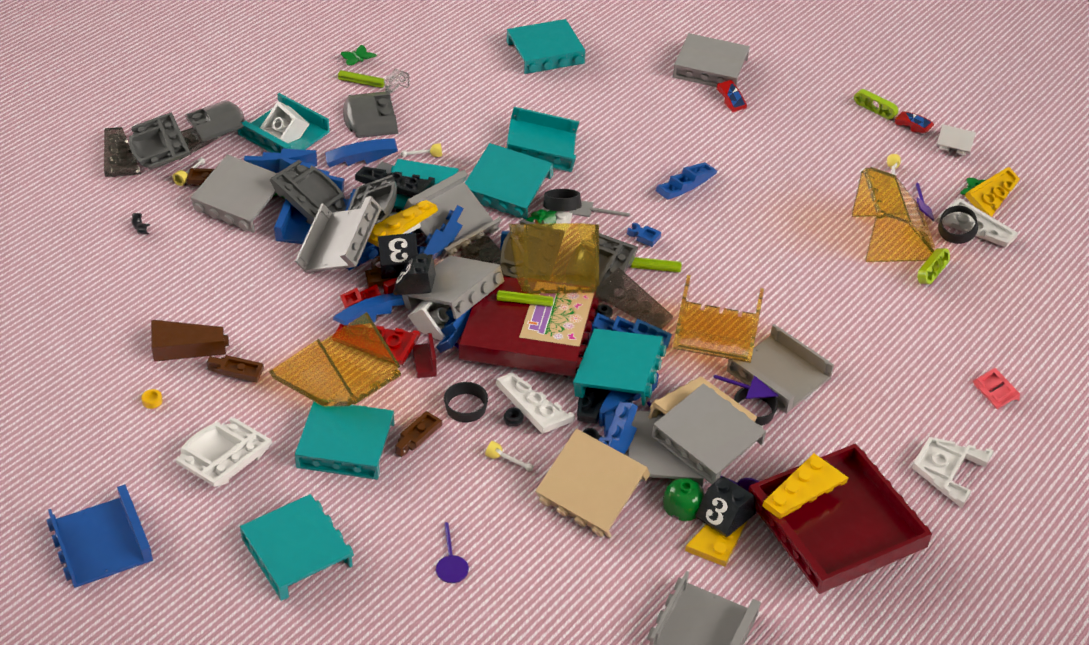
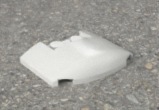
[176,418,272,487]

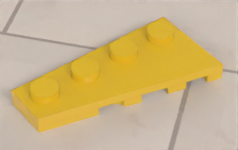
[964,167,1020,217]
[368,200,438,247]
[762,453,848,519]
[685,521,748,567]

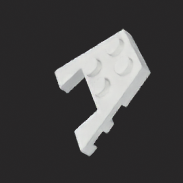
[912,437,994,508]

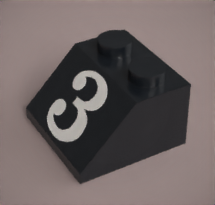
[378,233,418,279]
[393,253,436,295]
[696,476,756,538]

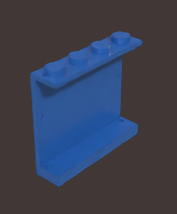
[274,189,356,245]
[46,484,153,588]

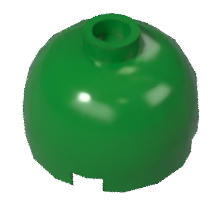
[663,478,705,521]

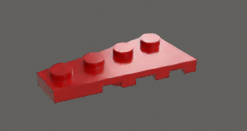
[333,324,420,365]

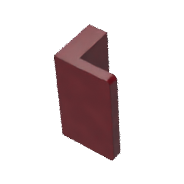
[412,333,437,378]

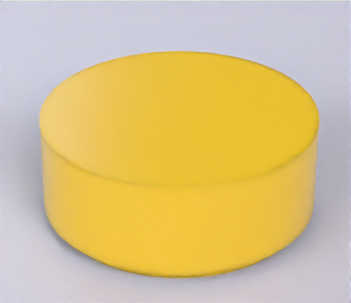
[141,389,163,409]

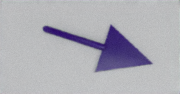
[713,375,779,399]

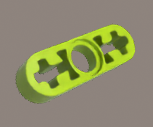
[854,89,899,119]
[917,248,950,284]

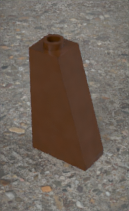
[151,320,229,362]

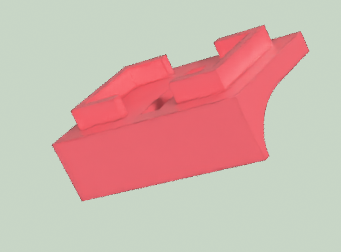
[973,368,1020,409]

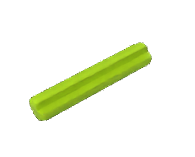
[338,70,385,88]
[630,257,682,272]
[497,290,554,306]

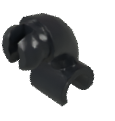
[131,213,150,234]

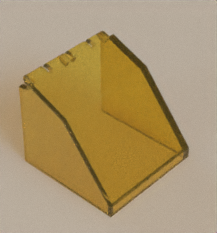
[852,167,936,262]
[509,223,599,294]
[673,275,764,363]
[269,312,401,406]

